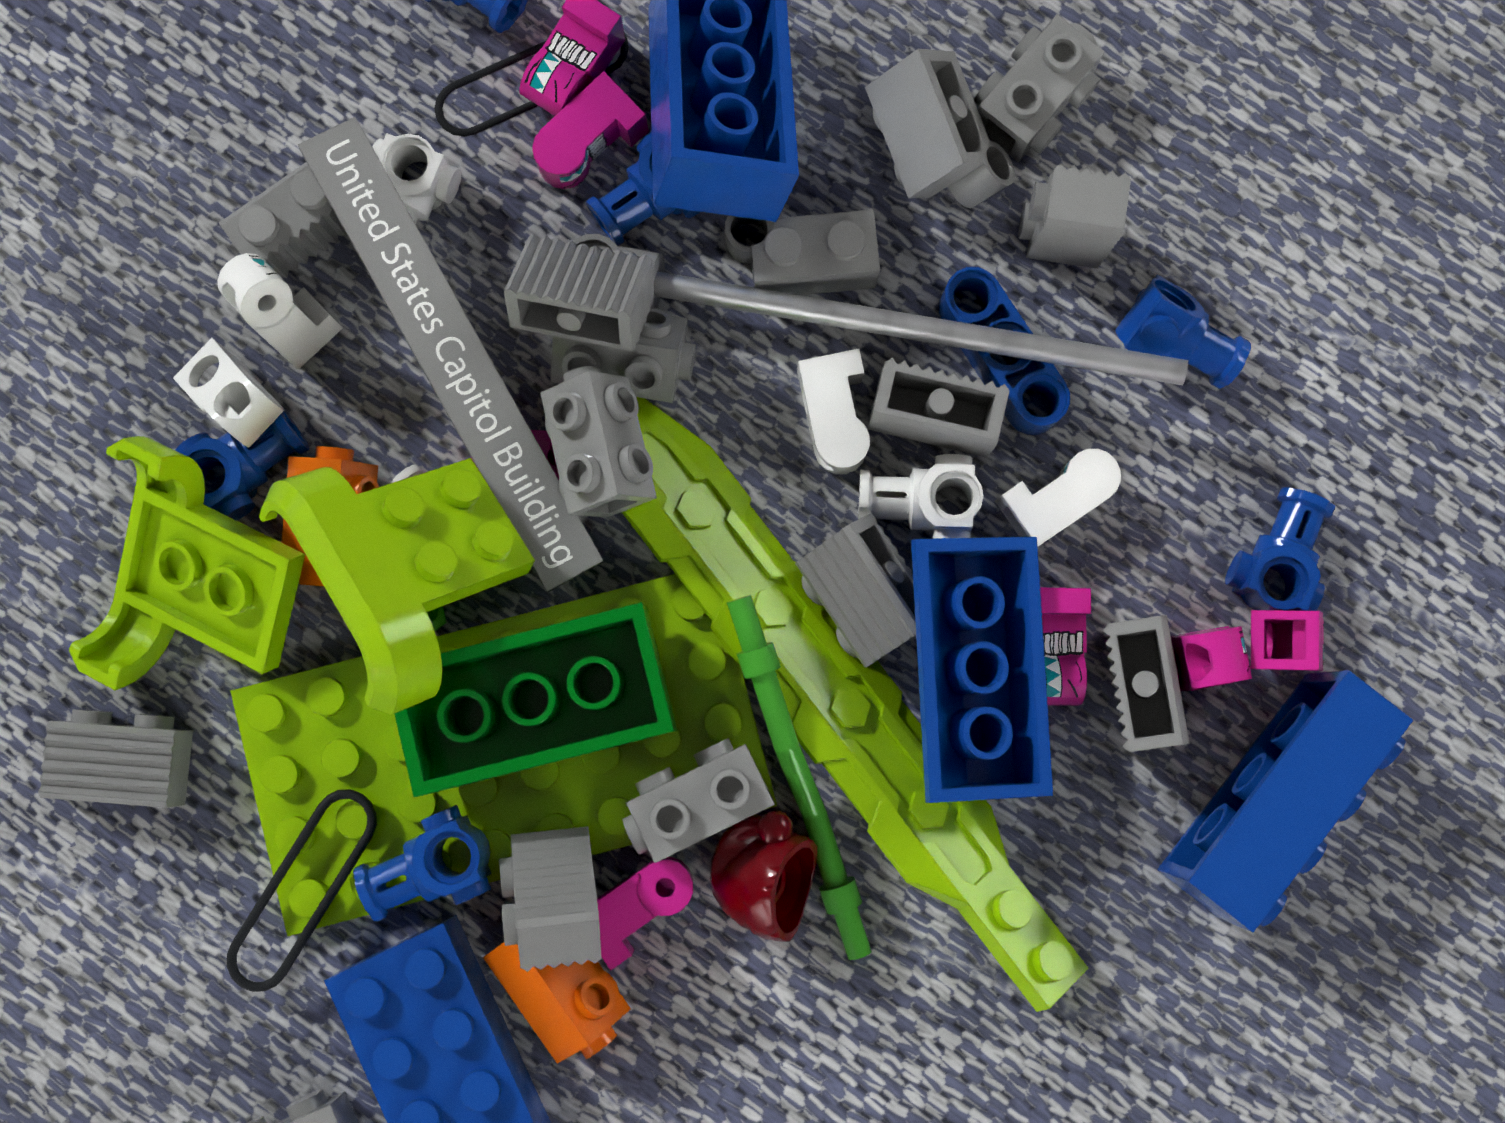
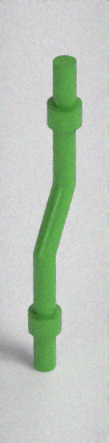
[727,595,872,960]

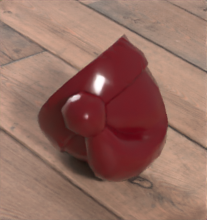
[710,811,818,942]

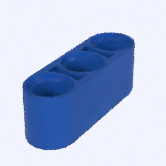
[939,267,1070,435]

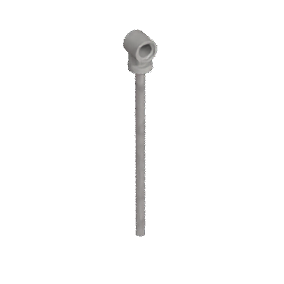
[573,234,1188,386]

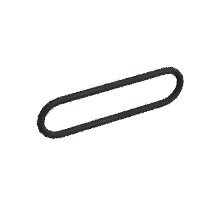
[434,33,629,137]
[227,789,377,992]

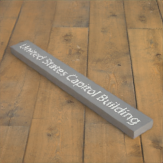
[298,117,603,593]

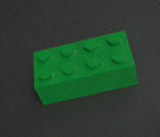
[394,602,678,797]

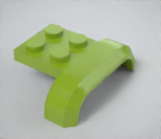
[69,436,305,691]
[259,458,535,715]

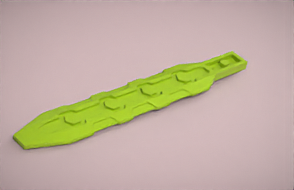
[621,397,1089,1012]

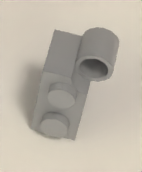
[865,48,1015,208]
[724,209,880,295]

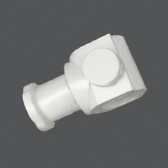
[372,133,462,224]
[858,454,984,539]

